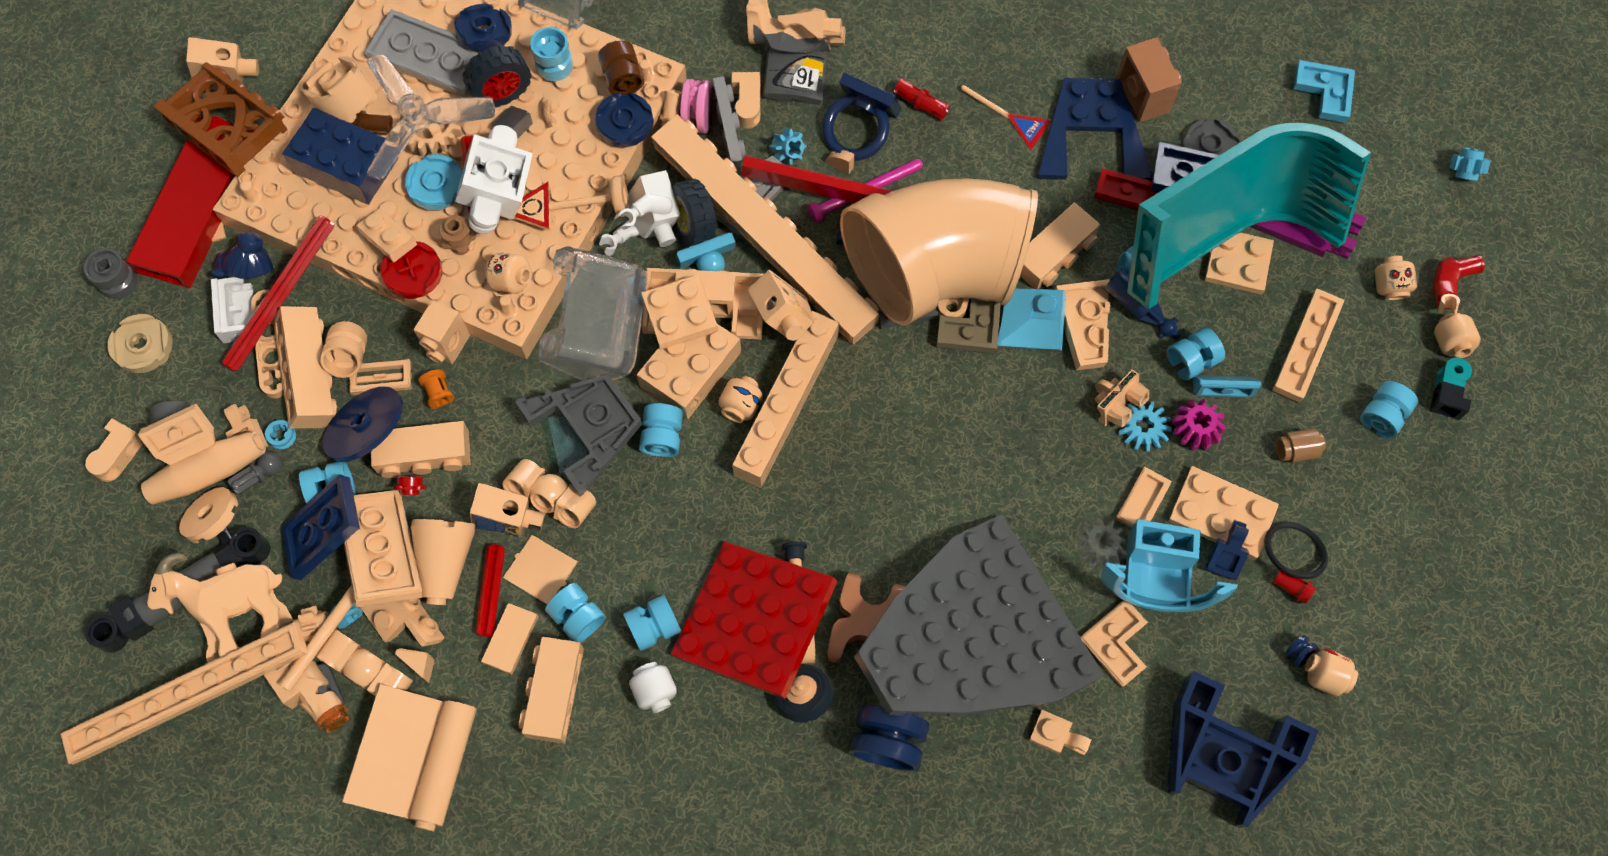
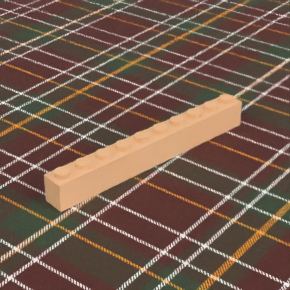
[651,114,879,345]

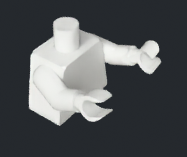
[599,171,680,256]

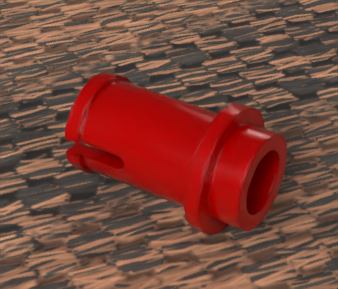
[1272,571,1316,604]

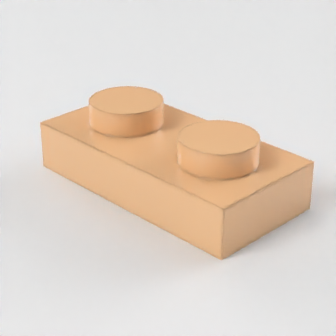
[356,208,417,263]

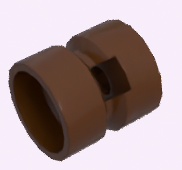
[598,40,645,95]

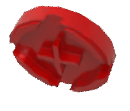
[380,241,443,299]

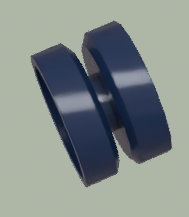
[849,705,930,772]

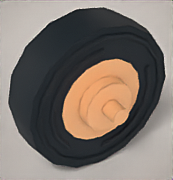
[774,665,833,723]

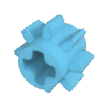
[769,128,807,165]
[1450,148,1491,180]

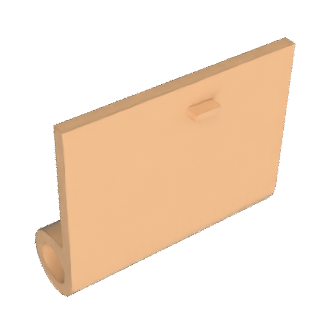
[342,684,477,832]

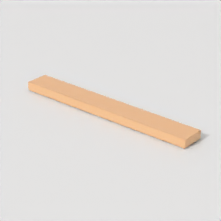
[60,622,309,764]

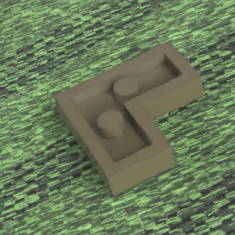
[936,298,1001,354]

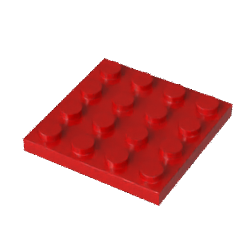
[671,541,837,699]

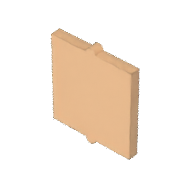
[503,535,578,604]

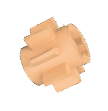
[293,606,329,644]

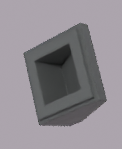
[492,106,533,139]

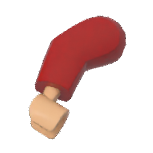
[1433,255,1485,315]

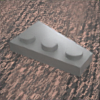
[712,76,746,167]

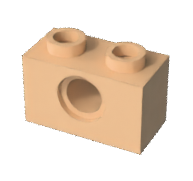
[414,300,470,365]

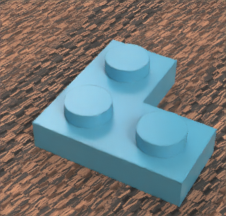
[1293,60,1355,123]

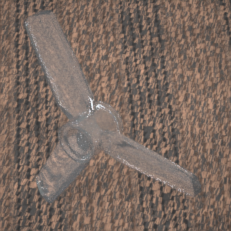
[367,55,495,180]

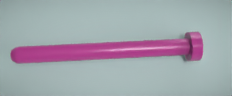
[807,159,923,224]

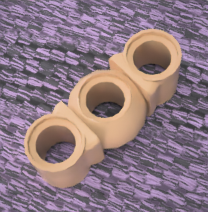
[502,459,596,528]
[316,629,413,696]

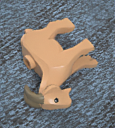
[147,553,294,663]

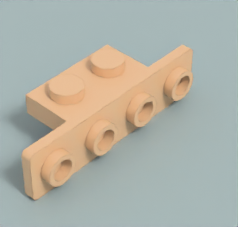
[360,598,444,646]

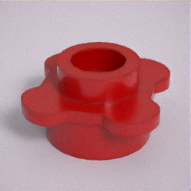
[394,475,426,495]

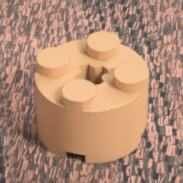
[304,56,377,123]

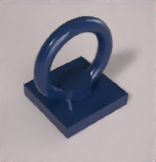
[822,73,901,161]

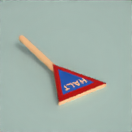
[961,85,1053,150]

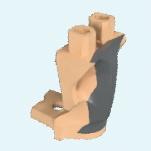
[746,0,846,53]

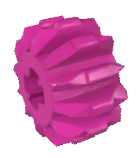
[1172,398,1226,451]

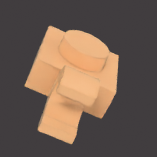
[224,404,268,448]
[1029,710,1091,755]

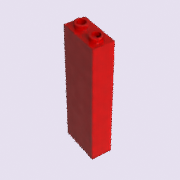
[126,115,254,289]

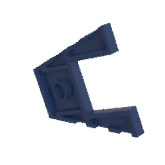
[1038,78,1153,181]

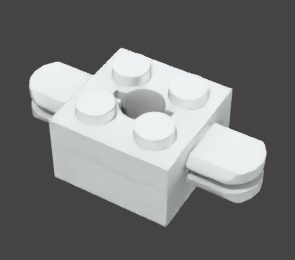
[455,125,533,234]

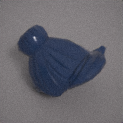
[211,231,273,279]

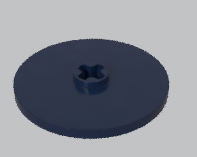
[323,386,403,462]

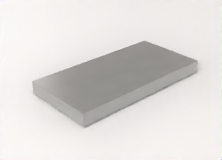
[364,9,481,98]

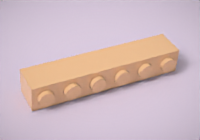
[732,311,839,488]

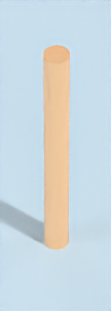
[279,585,355,692]

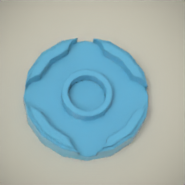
[405,154,462,210]

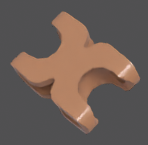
[827,572,906,663]

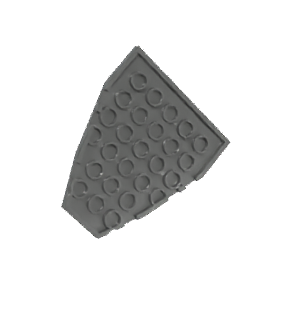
[854,514,1104,717]

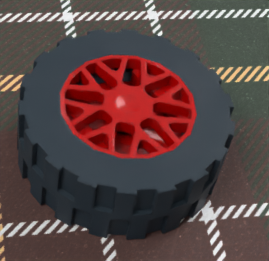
[462,45,532,108]

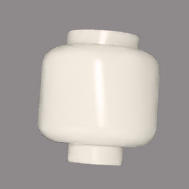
[629,662,677,713]

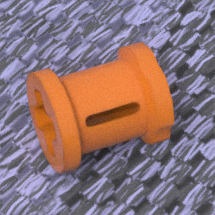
[418,369,455,409]

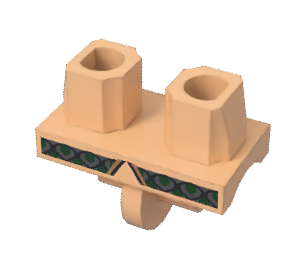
[1095,370,1149,427]

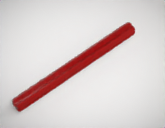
[222,215,335,371]

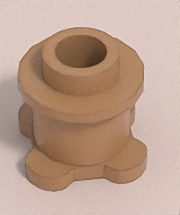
[440,215,477,255]

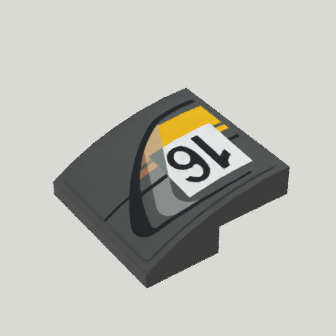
[763,48,827,105]

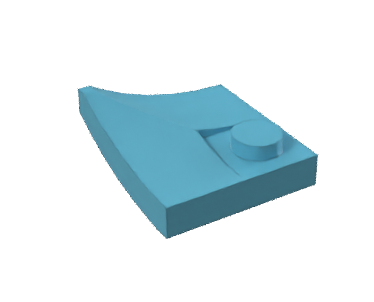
[997,289,1066,351]

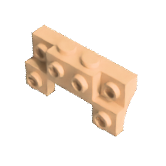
[642,268,764,340]

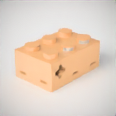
[637,324,741,420]

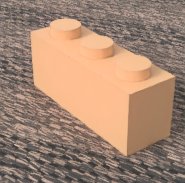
[1020,202,1100,289]
[371,421,471,478]
[519,637,584,744]

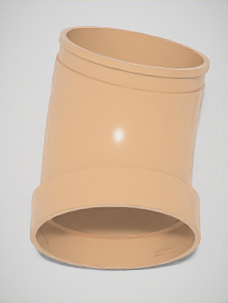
[840,178,1038,325]

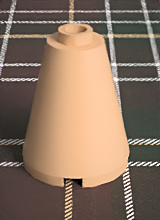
[411,519,475,605]

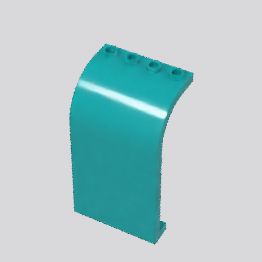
[1127,123,1371,309]

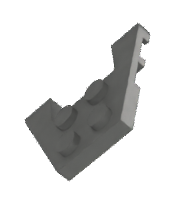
[514,374,642,496]

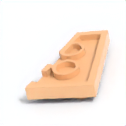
[1054,279,1110,371]

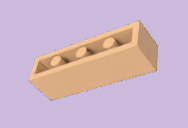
[273,306,337,429]

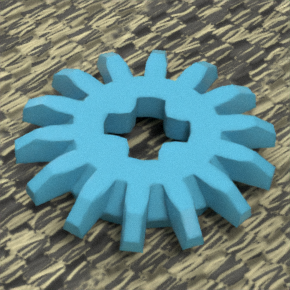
[1118,401,1172,452]

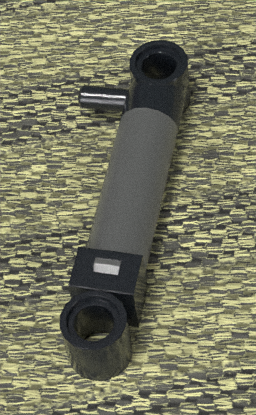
[85,526,271,653]

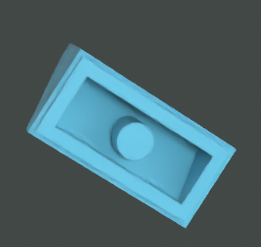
[1193,375,1262,397]

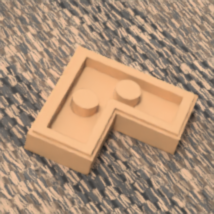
[1080,601,1148,688]

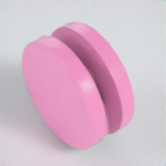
[680,79,713,134]

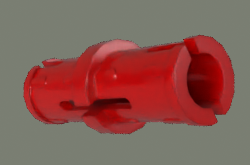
[893,78,950,121]

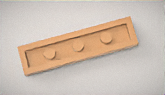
[1272,288,1345,403]

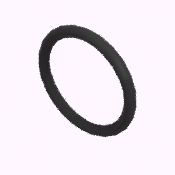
[1264,522,1328,579]

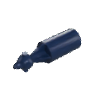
[1104,269,1180,339]

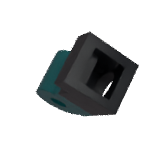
[1430,357,1472,420]

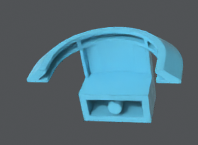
[1101,519,1237,612]

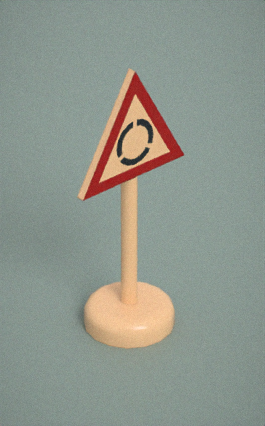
[514,175,630,231]

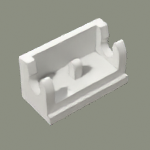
[211,277,253,343]

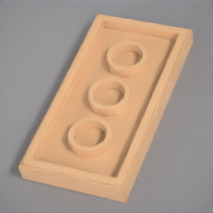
[344,490,422,607]

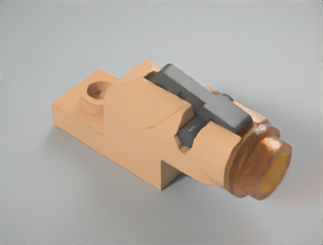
[264,659,349,733]

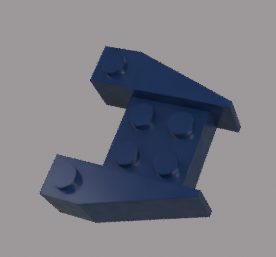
[1168,671,1319,828]

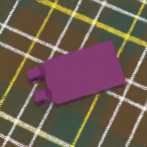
[1250,212,1367,259]

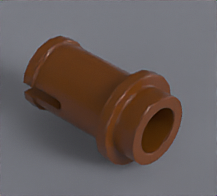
[353,111,393,134]

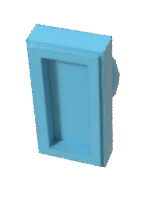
[677,232,735,271]

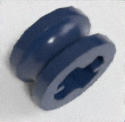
[1285,635,1318,667]

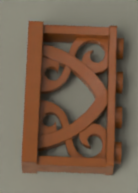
[153,62,288,178]

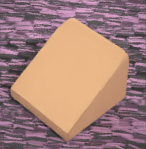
[395,648,435,683]

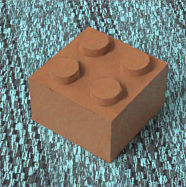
[1116,37,1182,123]

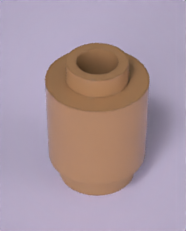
[1276,428,1326,463]

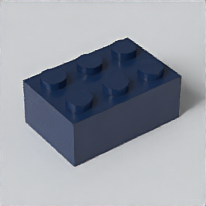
[282,108,398,205]

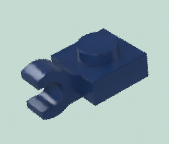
[1205,519,1249,581]

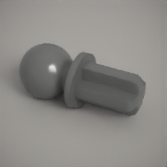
[227,451,282,494]

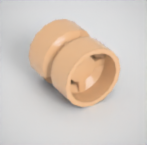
[320,321,367,378]

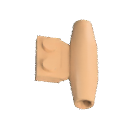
[138,404,266,505]

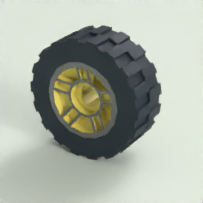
[671,179,717,247]

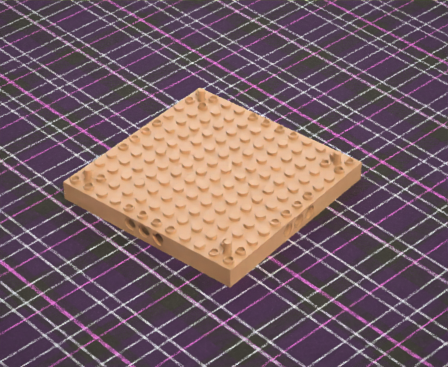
[212,0,687,360]

